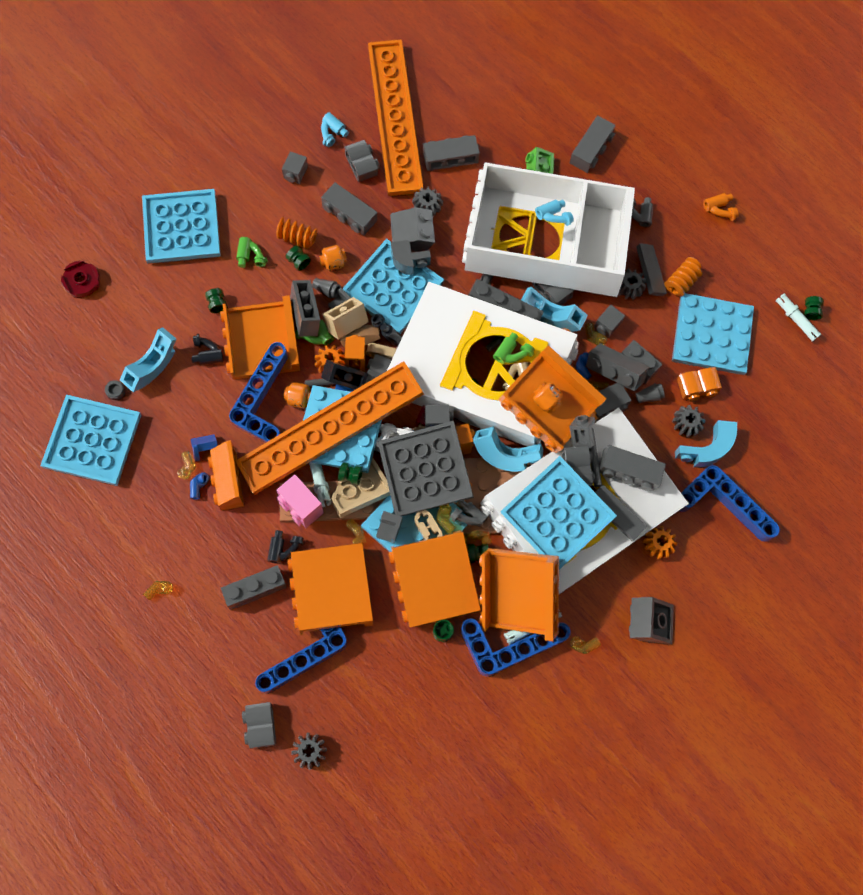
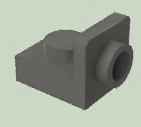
[569,415,595,448]

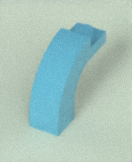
[521,287,588,332]
[120,327,176,392]
[675,420,737,467]
[473,426,544,472]

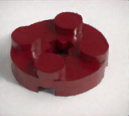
[61,261,100,298]

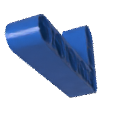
[229,342,288,443]
[679,465,780,542]
[461,619,570,677]
[255,627,347,694]

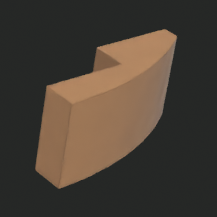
[340,325,381,347]

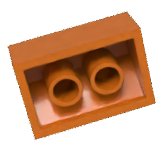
[208,440,244,511]

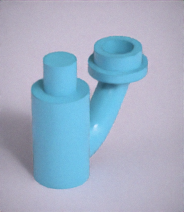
[321,112,349,147]
[535,199,574,226]

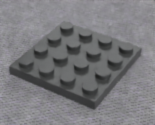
[378,421,474,517]

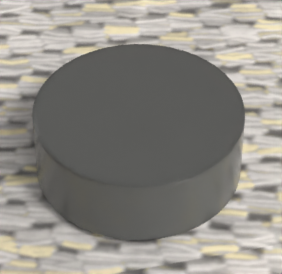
[105,380,125,400]

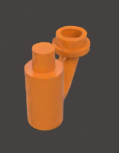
[703,193,739,221]

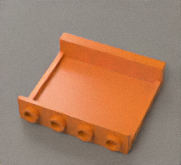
[220,295,300,380]
[498,345,606,453]
[388,530,480,627]
[288,543,373,635]
[479,548,559,641]

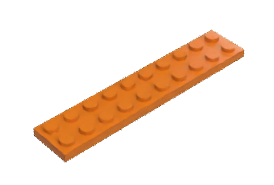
[368,40,423,196]
[236,361,424,495]

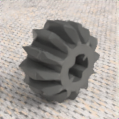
[412,186,443,217]
[619,268,646,300]
[672,404,705,438]
[291,733,327,770]

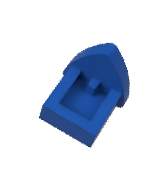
[191,434,218,462]

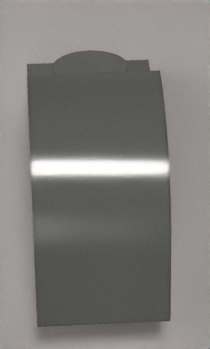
[391,240,431,275]

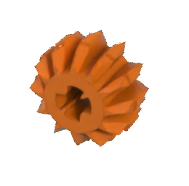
[315,345,345,374]
[643,526,677,559]

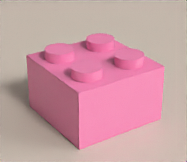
[277,475,324,528]

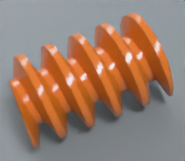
[276,216,318,249]
[664,257,702,297]

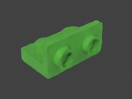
[526,147,554,174]

